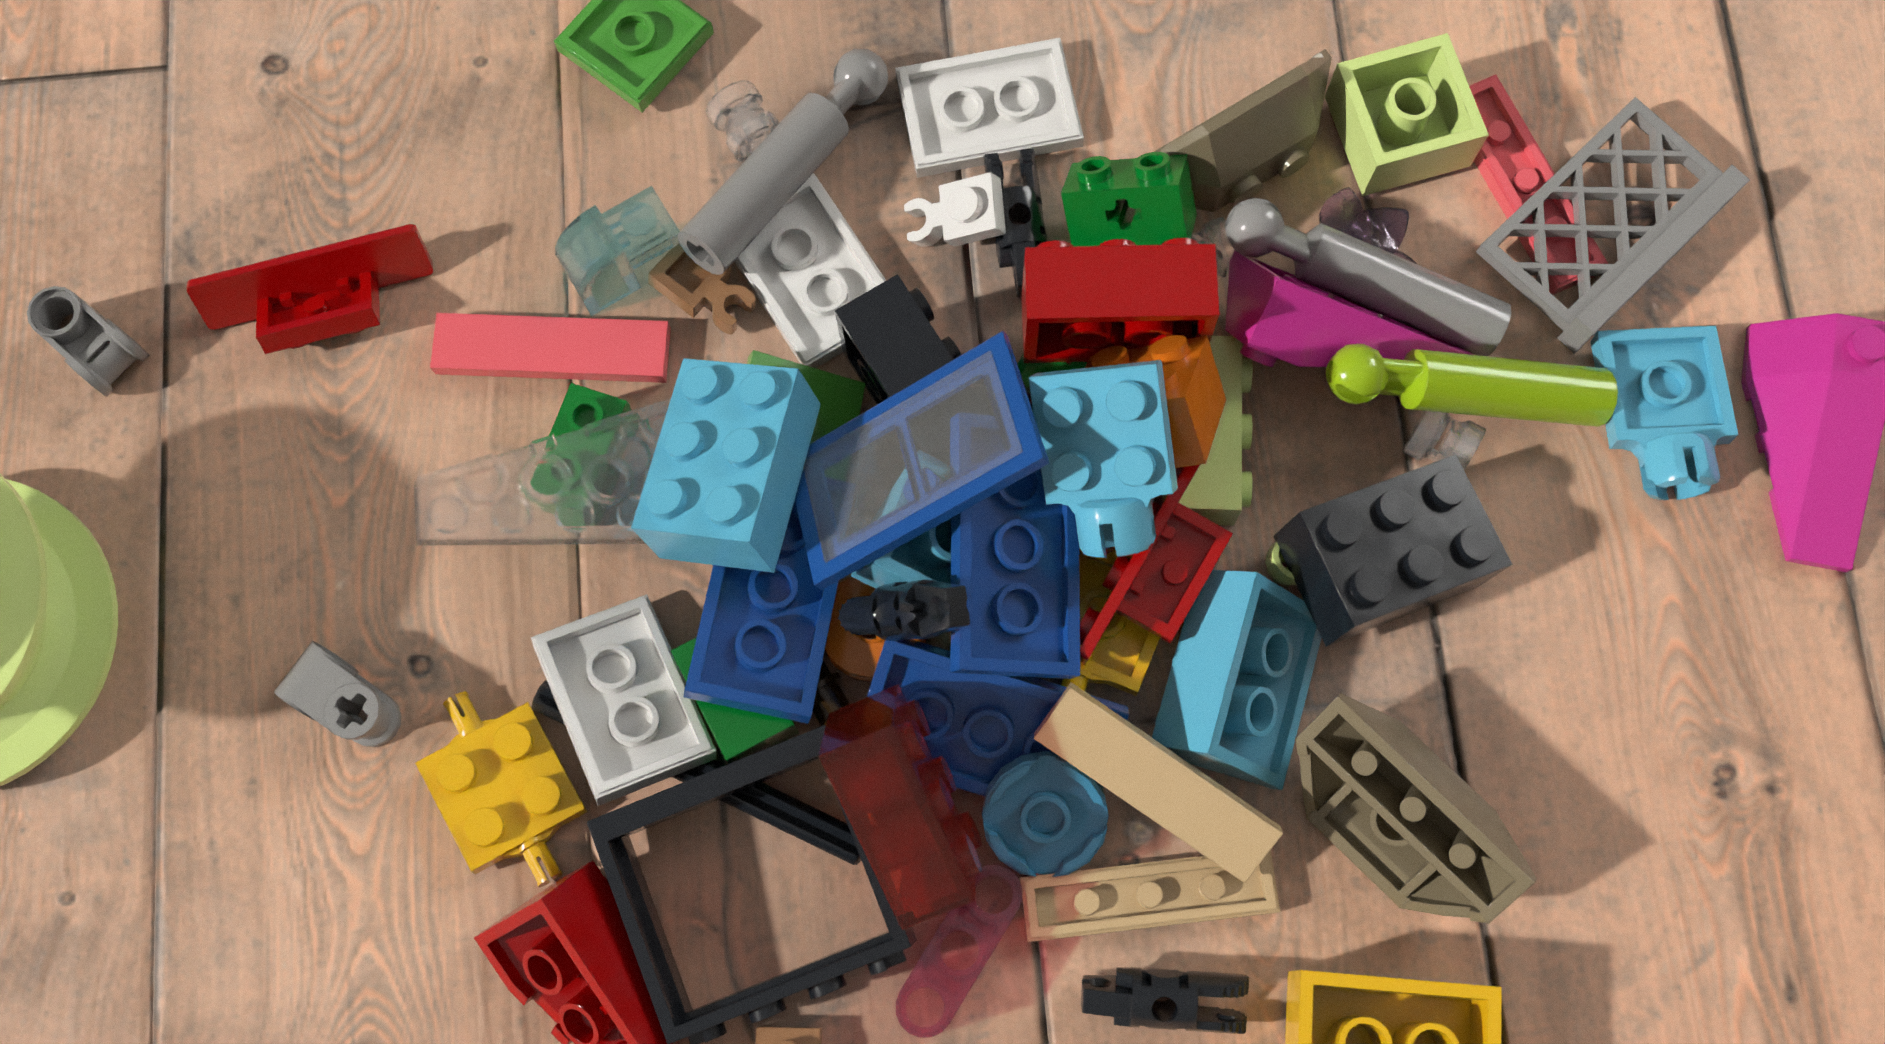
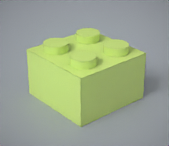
[1325,33,1489,196]

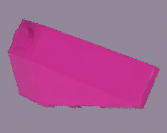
[1225,250,1473,367]
[1741,313,1885,572]

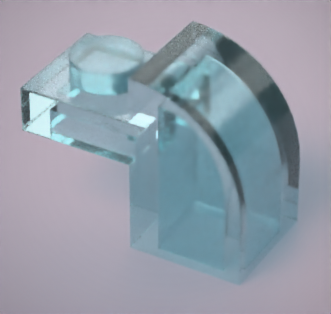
[555,186,680,316]

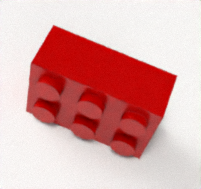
[1022,238,1220,363]

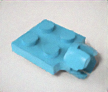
[1590,326,1739,500]
[1029,360,1178,558]

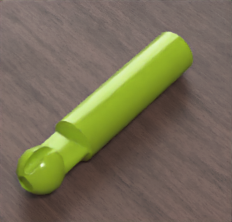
[1326,343,1618,427]

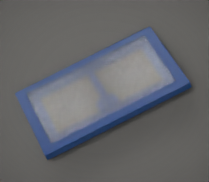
[795,331,1049,590]

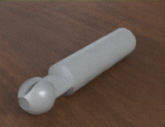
[678,49,888,275]
[1225,198,1511,356]

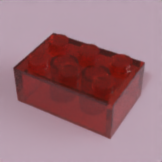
[818,684,982,930]

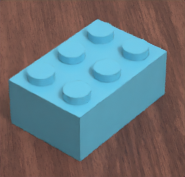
[631,358,821,573]

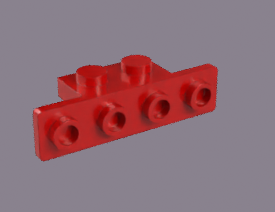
[187,224,434,354]
[1080,464,1233,665]

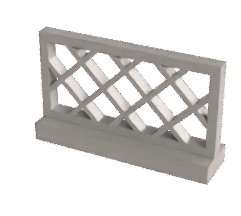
[1476,97,1750,354]

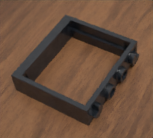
[587,725,917,1044]

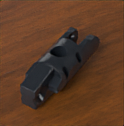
[983,148,1048,297]
[838,580,970,641]
[1081,967,1249,1034]

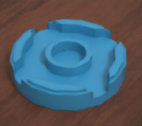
[982,751,1109,877]

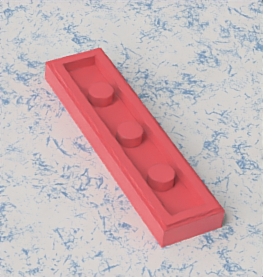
[1469,74,1608,295]
[430,313,671,383]

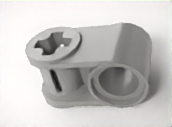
[27,286,149,397]
[274,641,401,747]

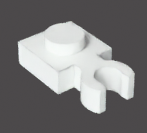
[904,172,1006,247]

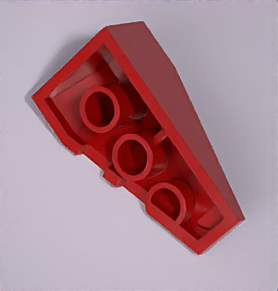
[474,860,673,1044]

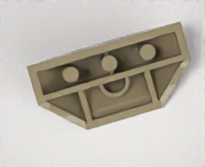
[1154,49,1332,212]
[1295,693,1537,924]

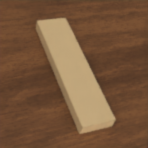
[1034,682,1283,883]
[1019,850,1280,943]

